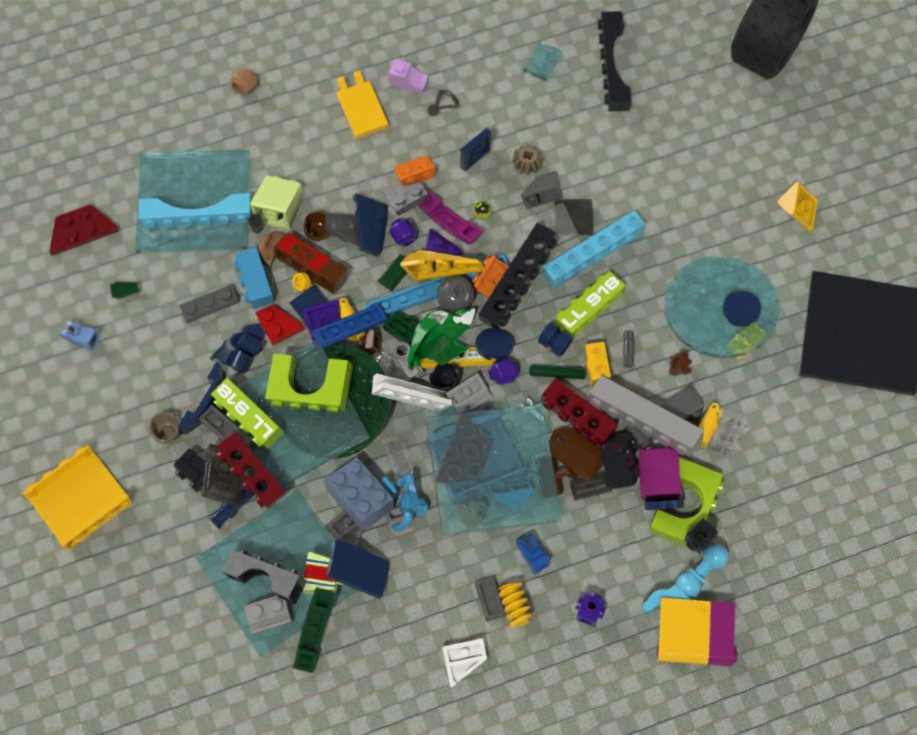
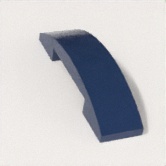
[178,362,224,435]

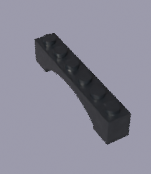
[597,11,631,112]

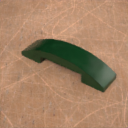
[292,587,336,673]

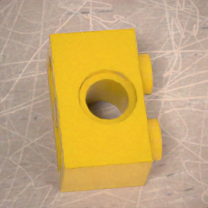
[584,342,611,388]

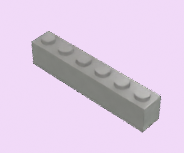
[589,375,704,457]

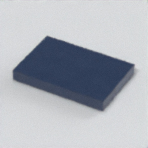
[326,539,389,599]

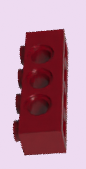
[541,378,618,447]
[216,432,286,509]

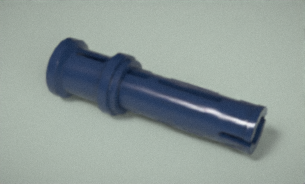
[208,483,263,529]

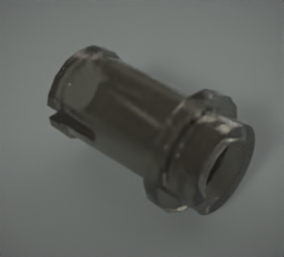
[248,214,263,233]

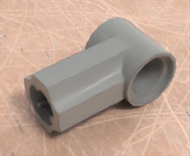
[393,342,424,381]

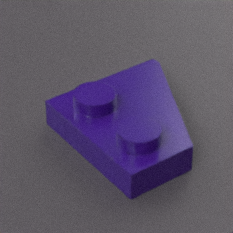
[424,229,462,257]

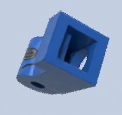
[516,533,550,575]

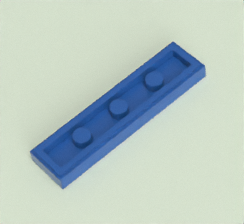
[312,304,388,348]

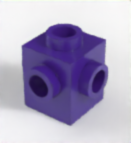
[575,593,606,627]

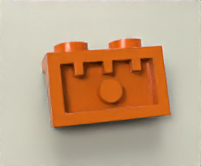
[394,155,436,185]
[472,254,509,298]

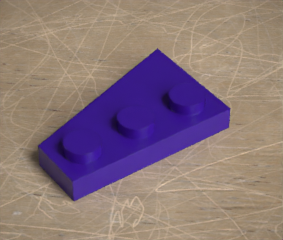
[302,299,339,349]

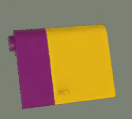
[657,598,738,667]

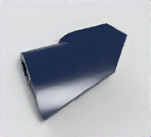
[212,324,265,374]

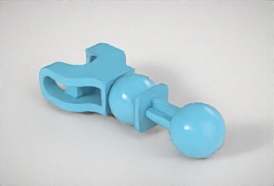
[641,543,729,614]

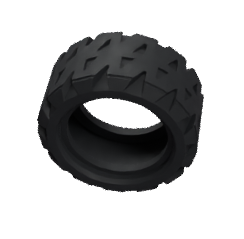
[731,0,818,79]

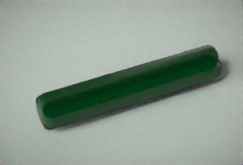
[529,365,586,380]

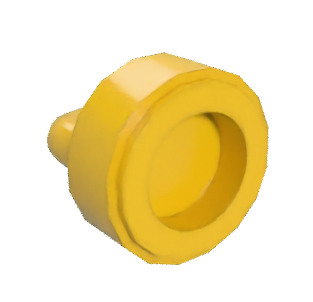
[293,272,313,291]

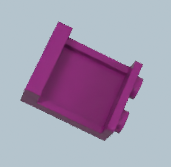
[639,446,683,501]

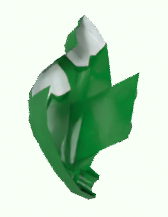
[407,308,475,371]

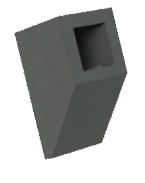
[521,172,562,209]

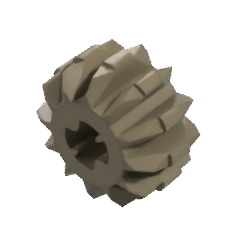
[512,144,543,176]

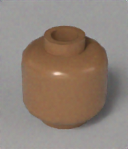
[231,68,257,95]

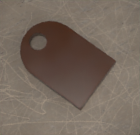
[548,428,604,482]

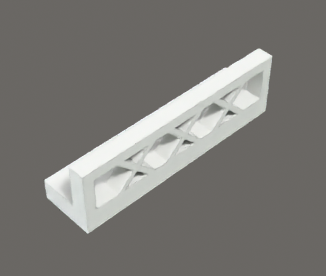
[372,374,452,412]

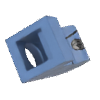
[60,321,100,351]

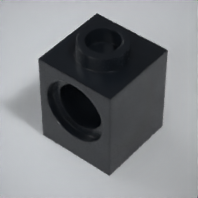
[684,518,718,554]

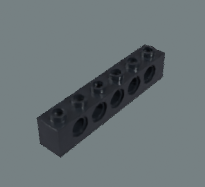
[478,222,558,330]

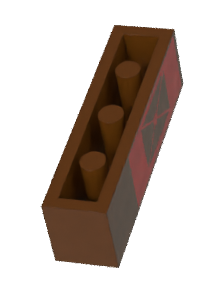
[274,232,348,294]

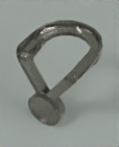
[428,90,460,116]

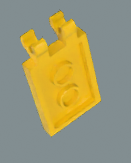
[336,70,389,139]

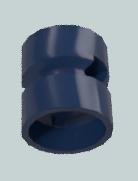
[538,322,574,357]

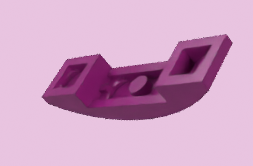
[418,190,483,245]

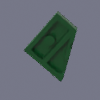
[383,313,420,347]

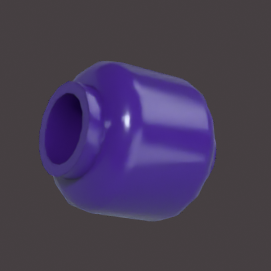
[389,218,417,247]
[489,359,518,385]

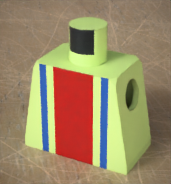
[302,552,344,595]

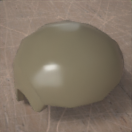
[149,412,180,444]

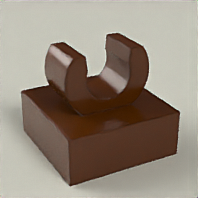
[359,330,382,356]
[669,352,692,376]

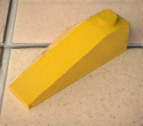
[401,250,485,281]

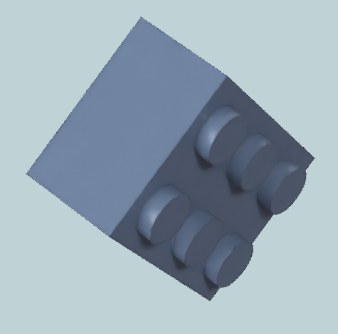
[325,457,393,532]

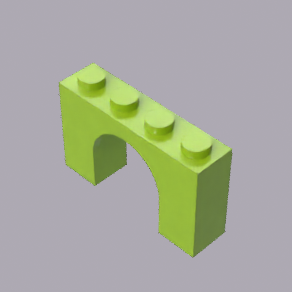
[265,354,353,413]
[648,458,724,549]

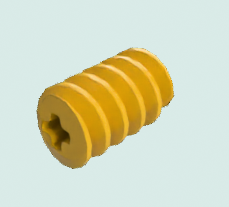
[498,582,533,628]

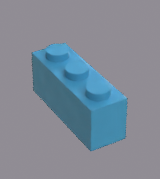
[233,247,274,309]

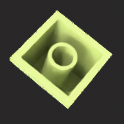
[250,176,303,230]

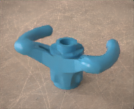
[392,474,428,532]

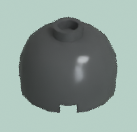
[437,275,474,313]

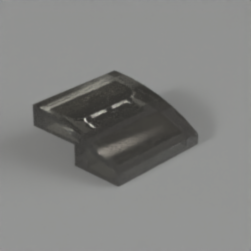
[555,199,593,236]

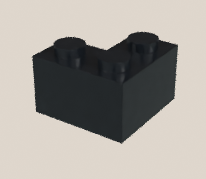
[600,432,640,489]

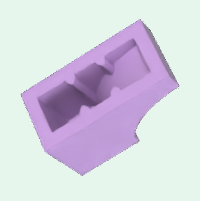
[389,59,429,94]

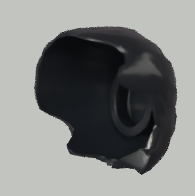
[429,363,460,391]

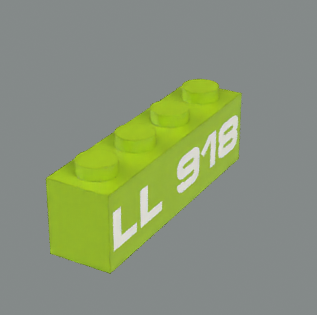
[555,271,626,339]
[211,378,284,449]

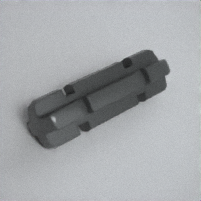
[623,331,634,368]

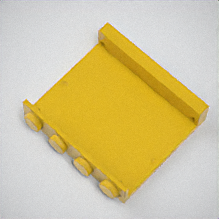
[23,445,133,552]

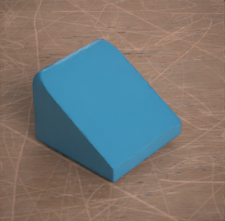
[380,476,398,501]

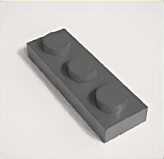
[179,284,239,324]
[198,405,254,456]

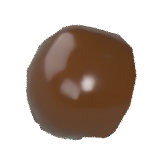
[303,211,330,242]

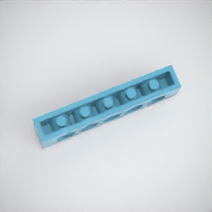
[542,210,645,290]

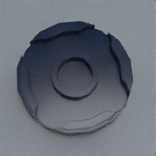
[722,291,761,327]
[475,329,513,360]
[644,499,684,510]

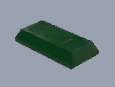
[377,254,407,291]

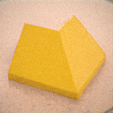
[777,182,818,232]

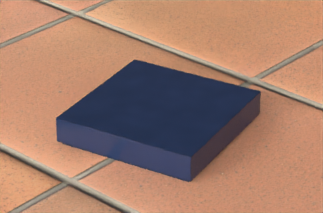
[460,128,491,172]

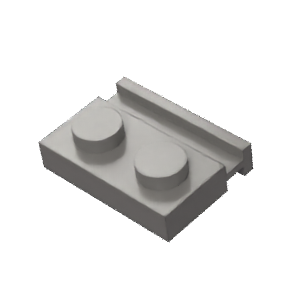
[445,373,492,416]
[244,596,292,635]

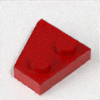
[255,304,305,346]

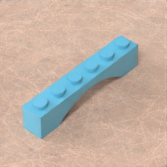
[138,193,252,228]

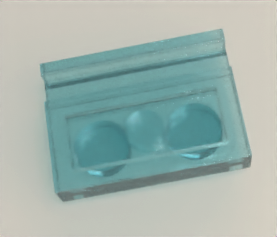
[524,42,562,81]

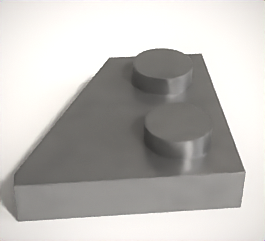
[381,182,430,216]
[325,213,360,251]
[326,511,363,547]

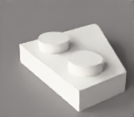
[442,638,487,687]

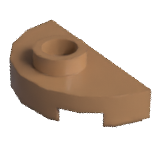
[258,232,284,266]

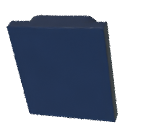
[289,286,327,323]

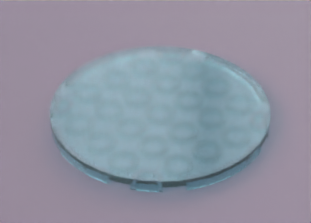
[665,256,779,358]

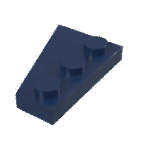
[353,193,388,257]

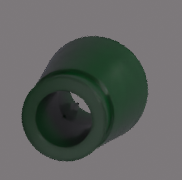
[110,281,138,300]

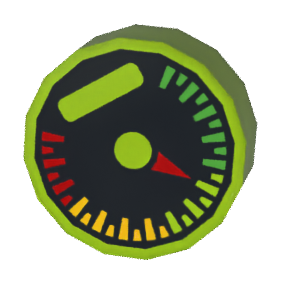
[474,201,492,220]

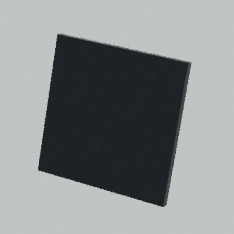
[799,271,917,396]

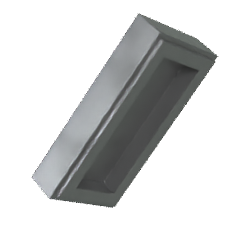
[474,576,505,622]

